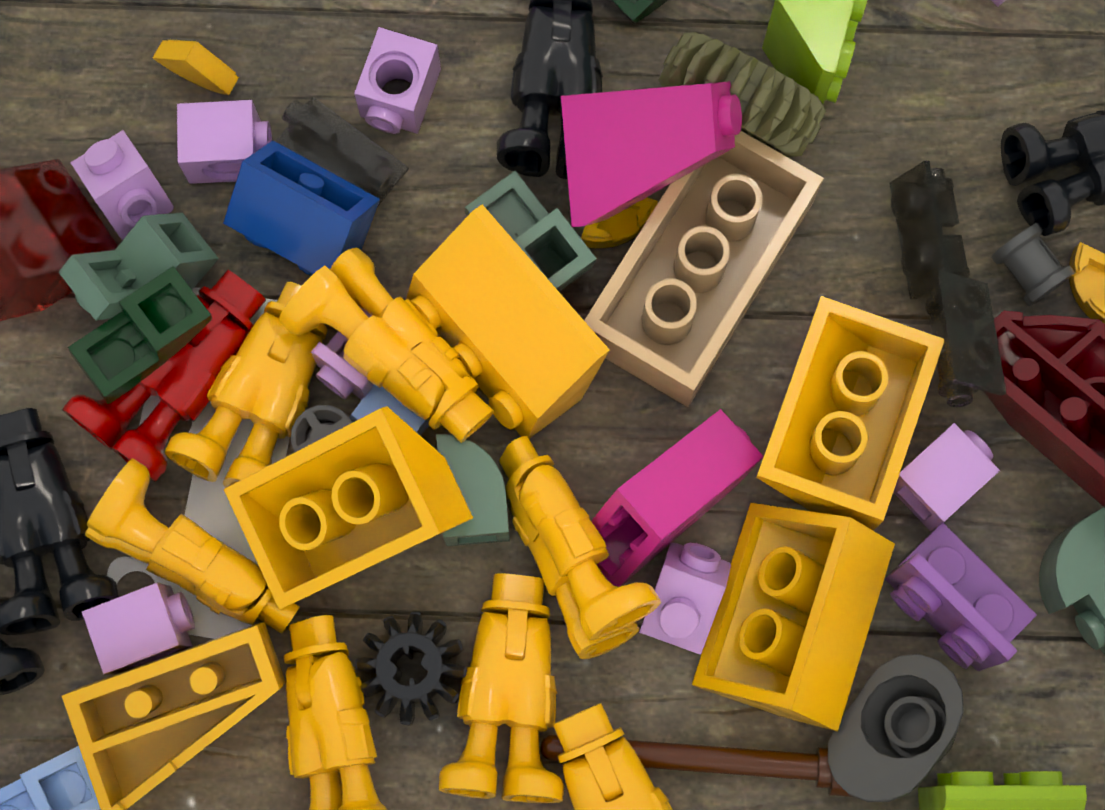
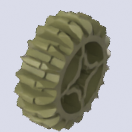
[658,32,826,158]

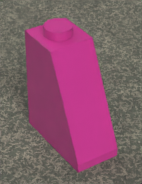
[561,81,742,227]
[591,409,764,587]

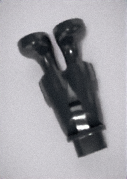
[497,0,603,179]
[1001,110,1105,236]
[0,408,119,635]

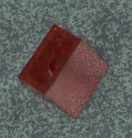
[0,159,118,321]

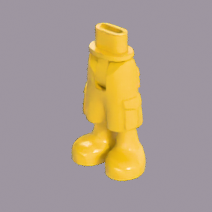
[279,248,494,443]
[165,282,327,488]
[499,436,661,659]
[85,458,300,634]
[439,573,564,803]
[283,615,388,810]
[553,703,673,810]

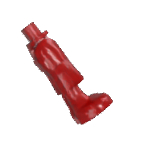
[62,270,266,482]

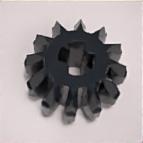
[355,612,467,726]

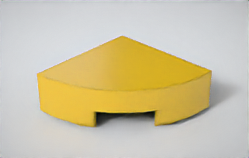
[153,40,239,95]
[581,197,658,248]
[1069,242,1105,324]

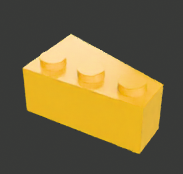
[62,621,286,810]

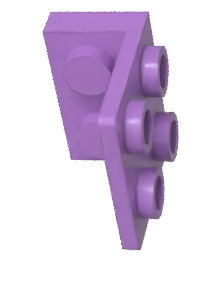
[885,523,1037,671]

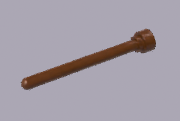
[540,734,853,797]

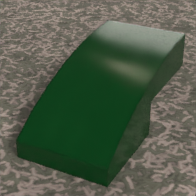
[68,266,212,405]

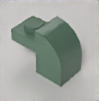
[464,171,597,292]
[59,212,219,321]
[436,434,510,546]
[1039,506,1105,655]

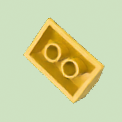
[406,204,610,439]
[756,296,945,531]
[223,406,473,610]
[692,503,895,731]

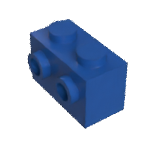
[223,140,380,276]

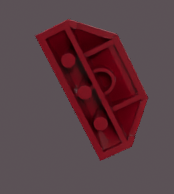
[957,310,1105,506]

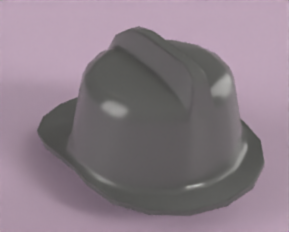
[827,654,964,802]

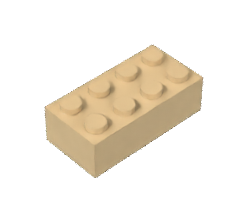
[584,131,824,407]

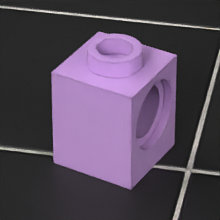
[354,27,441,134]
[177,100,272,184]
[893,423,1000,532]
[82,583,195,675]

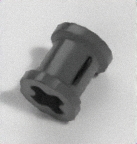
[991,223,1076,306]

